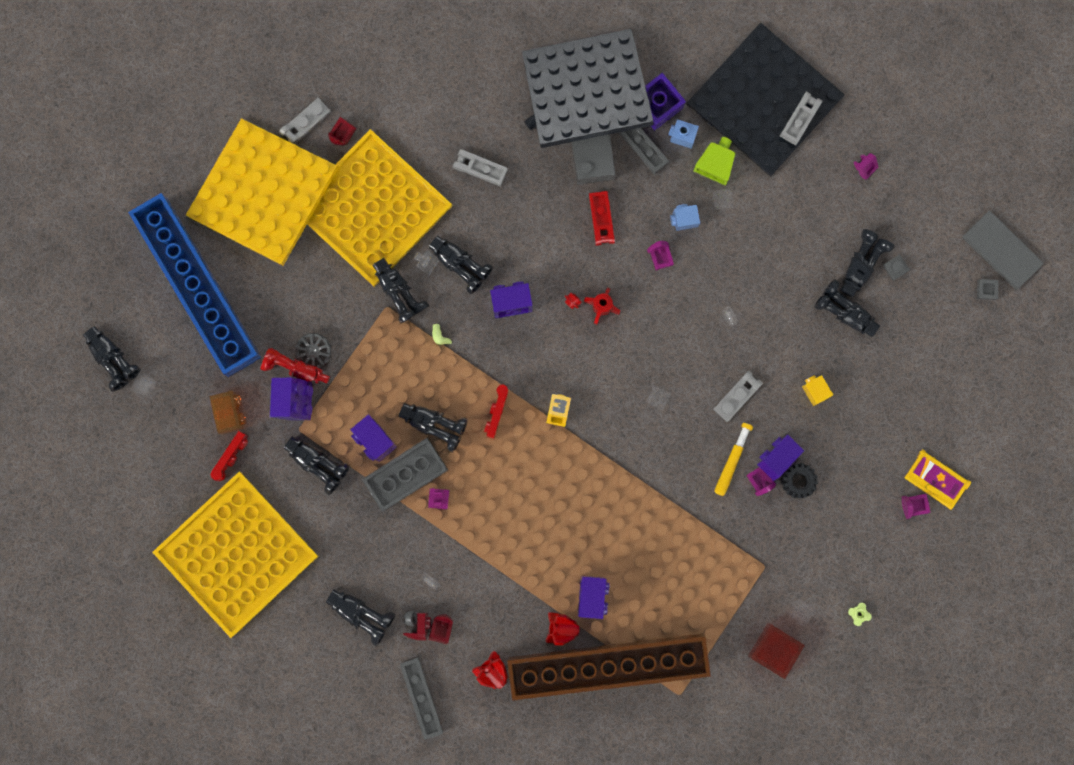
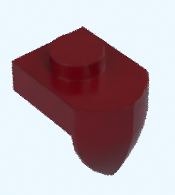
[328,117,357,146]
[403,612,431,641]
[428,614,453,644]

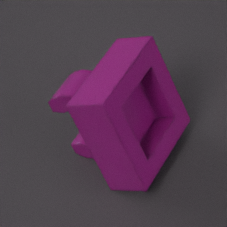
[854,153,879,180]
[428,488,450,509]

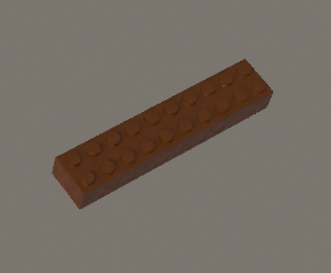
[507,633,711,701]

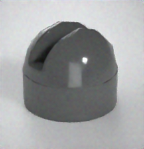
[403,610,418,626]

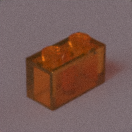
[209,391,246,435]

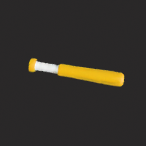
[714,423,753,496]

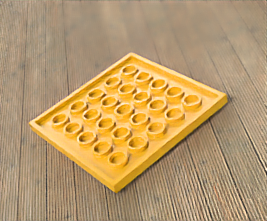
[186,118,338,266]
[307,129,452,287]
[153,472,319,638]

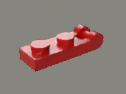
[589,191,615,246]
[484,384,508,440]
[210,431,249,481]

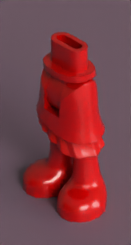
[261,348,330,384]

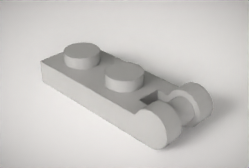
[780,92,822,145]
[279,98,331,145]
[452,149,508,187]
[713,370,763,422]

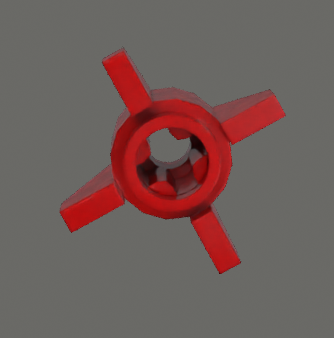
[584,288,621,325]
[546,612,580,646]
[472,651,508,689]

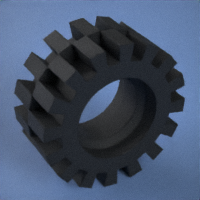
[781,463,818,499]

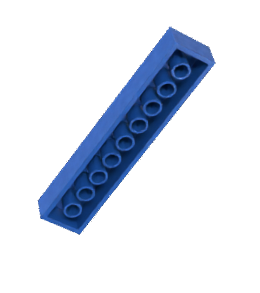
[128,193,262,377]

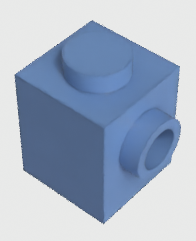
[668,120,699,148]
[670,204,700,231]

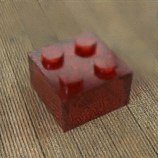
[747,623,805,679]

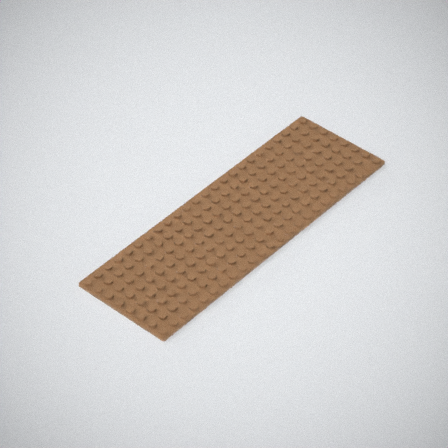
[299,307,765,695]

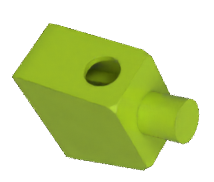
[693,137,735,186]

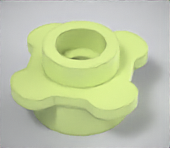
[848,603,872,626]

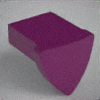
[647,241,674,271]
[746,467,776,496]
[902,494,931,519]

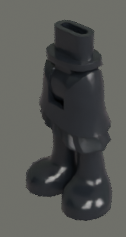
[840,229,895,297]
[429,236,493,295]
[372,258,429,324]
[814,279,880,337]
[83,326,141,392]
[398,403,468,453]
[284,436,350,495]
[326,589,396,646]

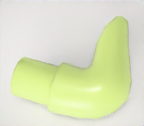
[432,324,452,344]

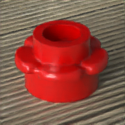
[565,292,582,309]

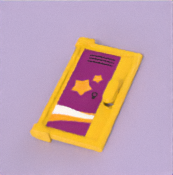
[904,449,971,510]

